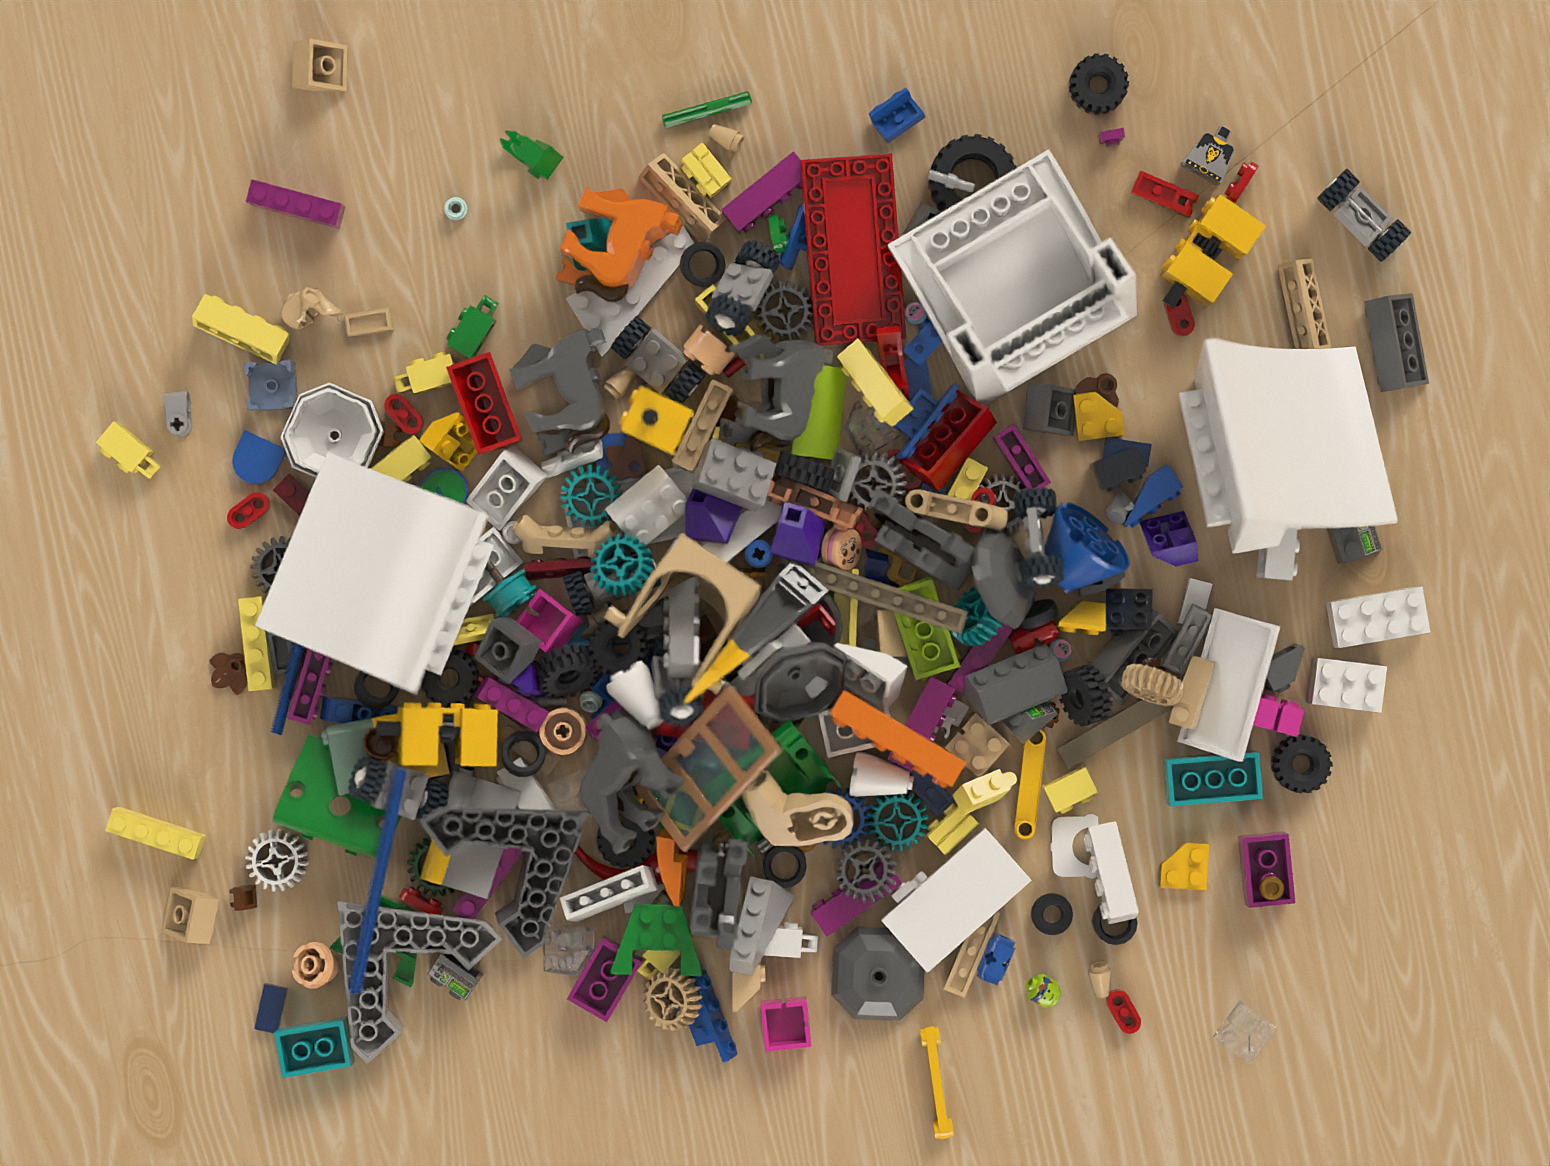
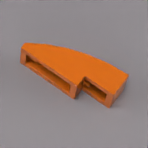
[657,829,688,907]

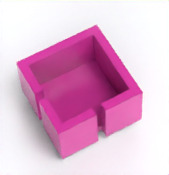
[516,589,583,652]
[1253,694,1305,737]
[760,996,812,1052]

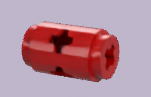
[1008,620,1060,655]

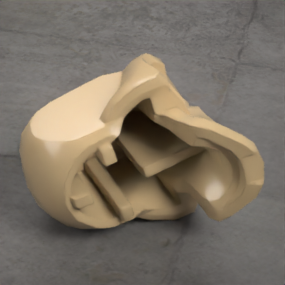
[280,287,343,329]

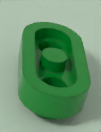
[769,215,789,254]

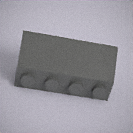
[1364,293,1429,392]
[1089,609,1178,705]
[964,644,1068,726]

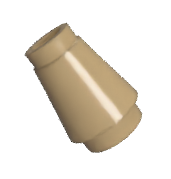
[708,124,744,153]
[603,366,636,400]
[1088,962,1111,998]

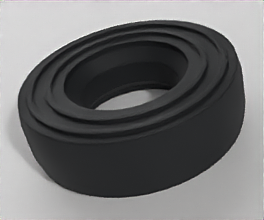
[1020,599,1058,629]
[1031,893,1073,935]

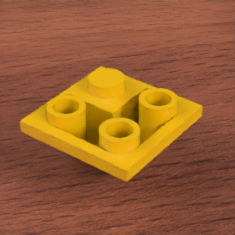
[419,412,477,472]
[1054,601,1106,635]

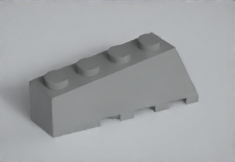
[663,576,699,679]
[729,876,795,975]

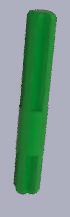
[662,91,752,128]

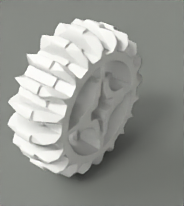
[245,829,309,892]

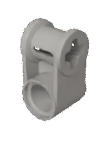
[163,391,192,437]

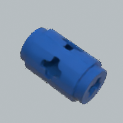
[745,540,773,568]
[977,933,1016,985]

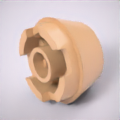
[292,942,339,989]

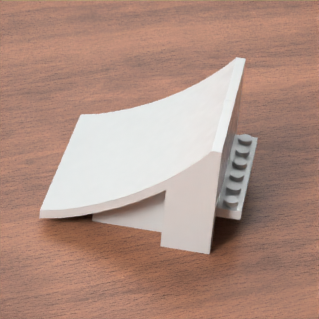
[888,149,1137,406]
[1179,338,1398,554]
[255,452,494,693]

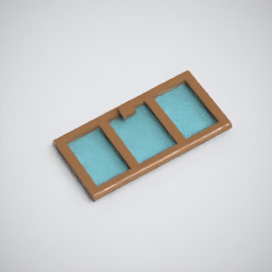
[635,686,781,852]

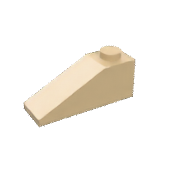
[1169,656,1215,729]

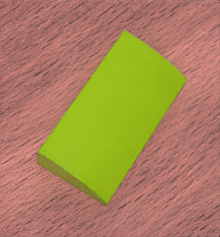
[791,365,847,460]
[894,576,960,680]

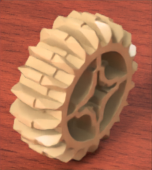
[1121,664,1184,707]
[642,967,703,1031]

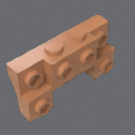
[767,475,863,532]

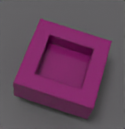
[1098,128,1125,147]

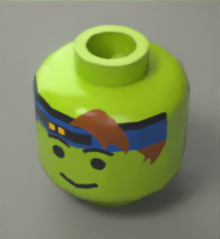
[1025,973,1061,1008]

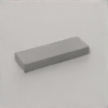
[1161,603,1213,676]

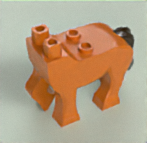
[555,187,683,302]

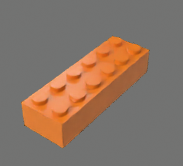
[830,690,966,788]

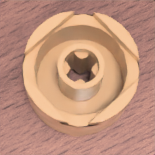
[683,324,736,375]
[540,707,588,755]

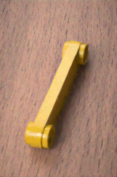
[1014,729,1046,839]
[920,1026,954,1139]

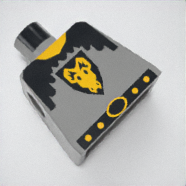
[1180,126,1234,186]

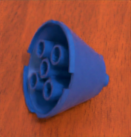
[1044,502,1130,594]

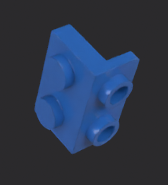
[869,88,925,143]

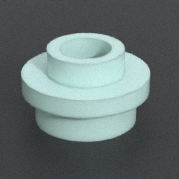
[444,197,468,221]
[580,691,603,712]

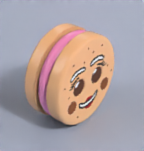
[821,527,862,571]

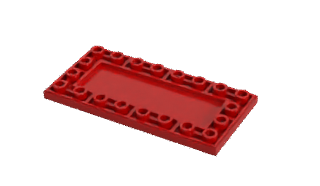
[800,153,907,346]

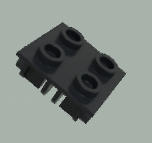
[1105,588,1153,637]

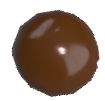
[363,727,399,761]

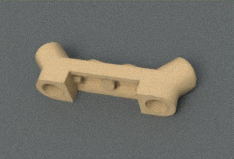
[905,489,1008,531]
[513,515,620,558]

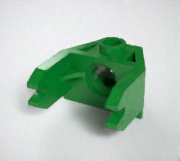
[500,130,564,180]

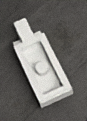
[541,439,603,478]

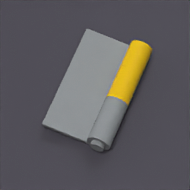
[420,768,521,899]

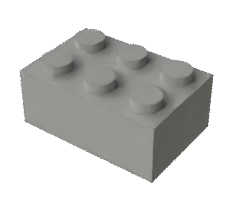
[691,438,776,512]

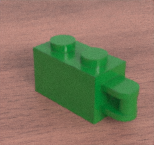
[446,295,499,359]

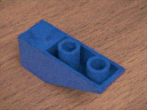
[1122,464,1184,528]
[320,696,398,723]

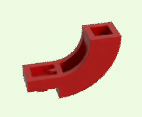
[876,326,910,402]

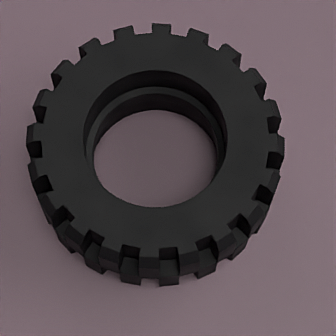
[928,134,1017,212]

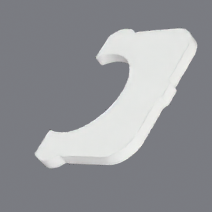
[1050,814,1098,879]

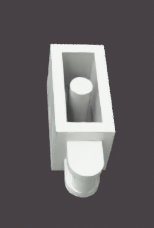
[764,922,818,958]

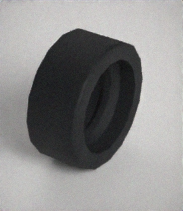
[680,242,726,287]
[354,670,400,709]
[501,731,545,777]
[763,846,807,888]
[1092,904,1138,945]

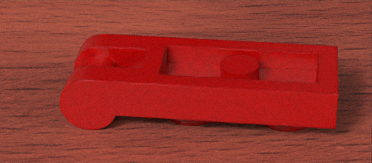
[1131,171,1199,218]

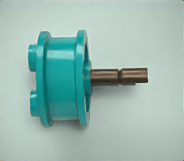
[482,561,537,618]

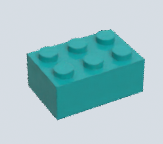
[274,1016,355,1078]

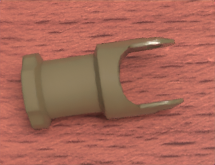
[579,601,613,638]

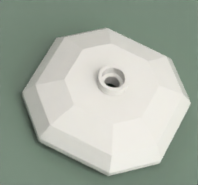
[280,382,384,478]

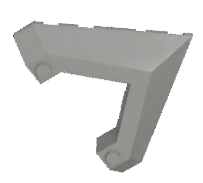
[337,901,502,1064]

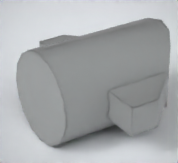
[1105,491,1134,524]

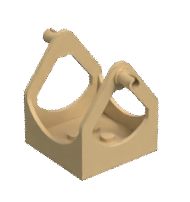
[604,534,760,694]

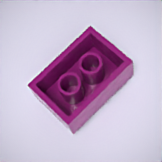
[1238,831,1296,908]
[567,935,643,1022]

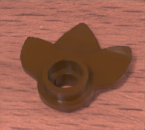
[1075,373,1119,407]
[606,436,647,480]
[209,652,248,695]

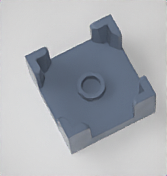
[244,360,298,411]

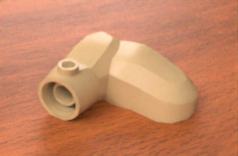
[741,770,853,846]

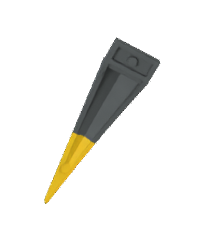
[685,560,828,703]

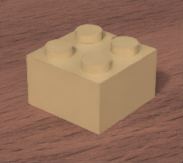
[944,712,1010,778]

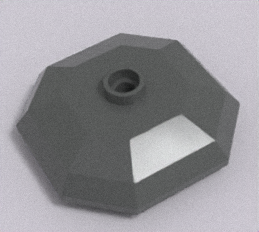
[971,528,1035,629]
[754,642,845,723]
[831,927,925,1021]

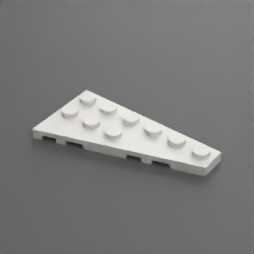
[566,226,694,358]

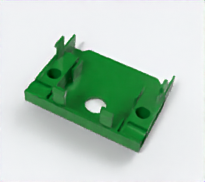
[700,720,841,856]
[273,734,402,860]

